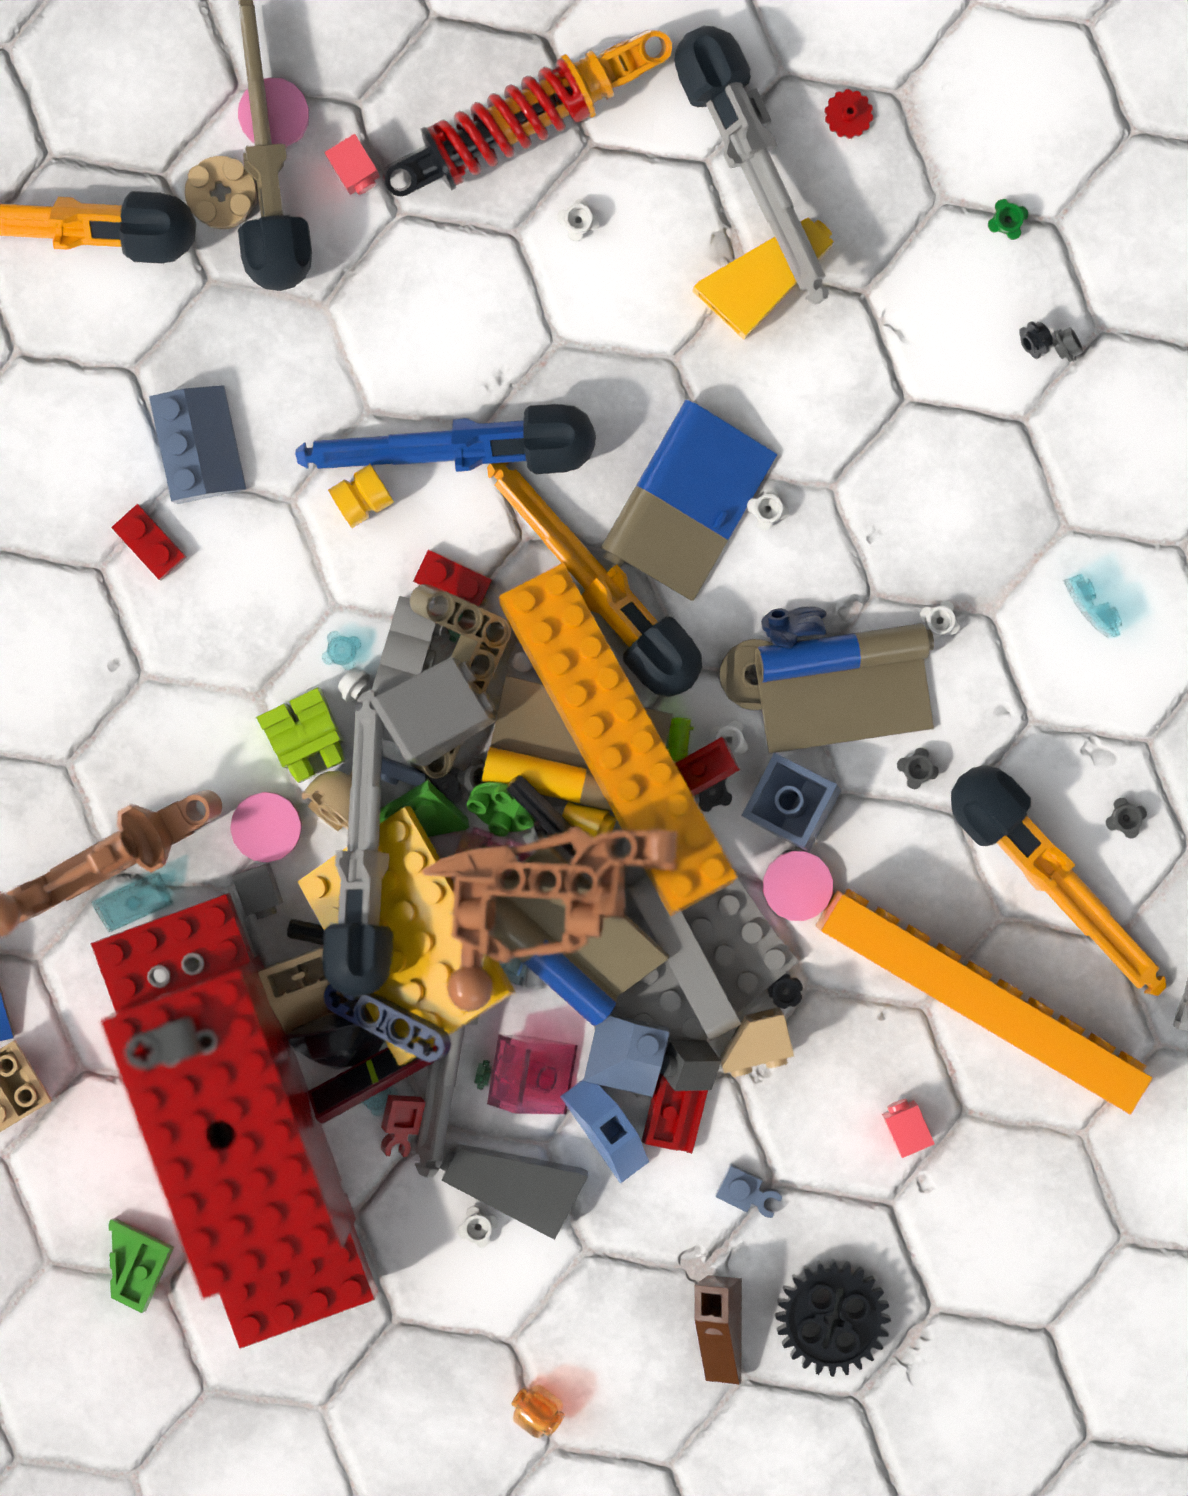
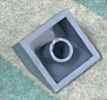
[741,753,841,852]

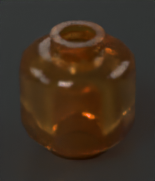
[511,1384,565,1438]

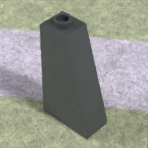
[440,1144,588,1240]

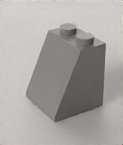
[370,657,497,767]

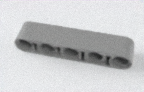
[628,877,741,1041]

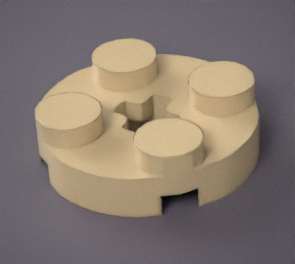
[185,156,257,229]

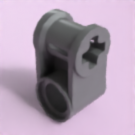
[125,1017,202,1069]

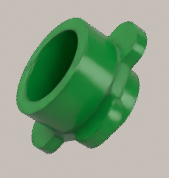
[988,199,1029,240]

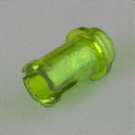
[667,717,694,762]

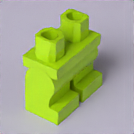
[256,687,346,783]

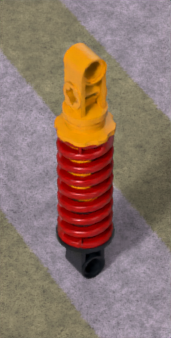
[382,30,672,197]

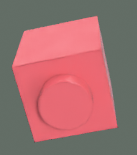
[324,134,380,195]
[882,1099,935,1158]

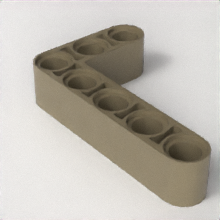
[410,584,511,779]

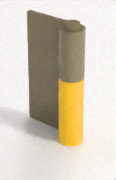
[482,676,673,811]

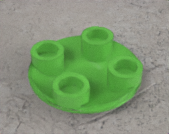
[466,782,536,837]

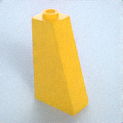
[693,217,834,340]

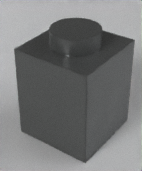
[232,862,283,919]
[660,1040,721,1091]

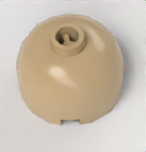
[301,771,352,837]

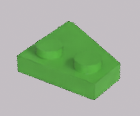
[380,780,469,837]
[108,1218,174,1313]

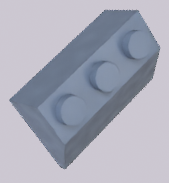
[149,385,247,504]

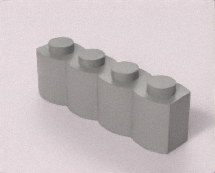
[371,596,444,743]

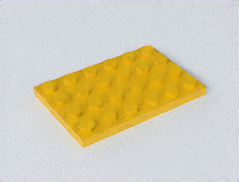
[297,806,516,1066]

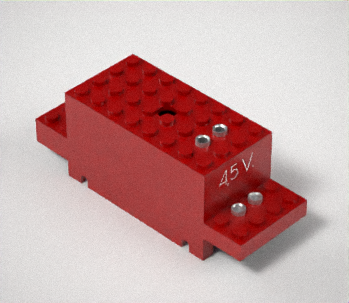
[90,892,378,1349]

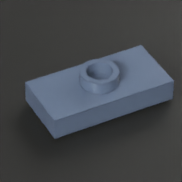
[381,756,428,787]

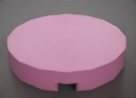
[238,77,309,148]
[230,792,302,863]
[763,851,833,921]

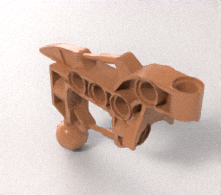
[0,790,222,938]
[422,827,677,1012]

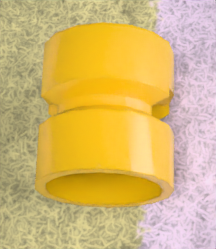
[328,464,394,528]

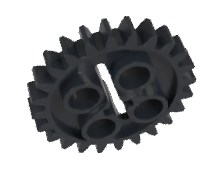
[775,1259,891,1377]

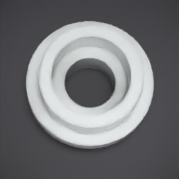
[338,668,370,702]

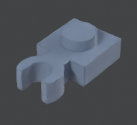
[715,1163,782,1218]

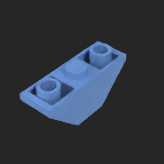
[560,1079,649,1183]

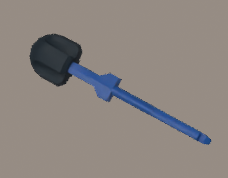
[295,404,596,474]

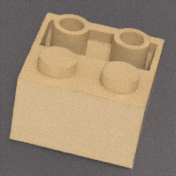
[258,946,350,1035]
[719,1007,794,1077]
[0,1040,52,1132]

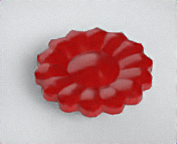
[824,89,873,139]

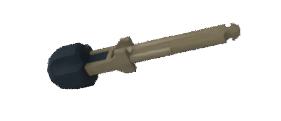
[238,0,312,291]

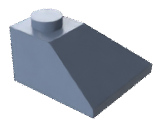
[583,1014,669,1097]

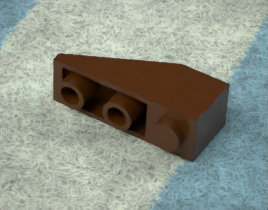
[695,1275,742,1385]

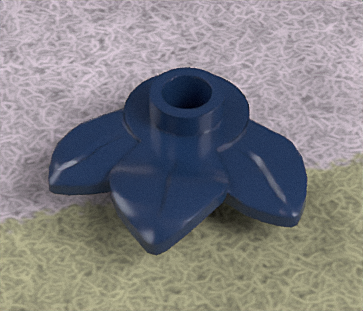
[761,606,827,649]

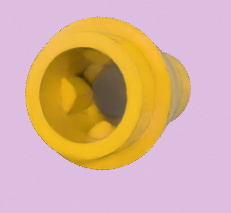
[562,801,616,838]

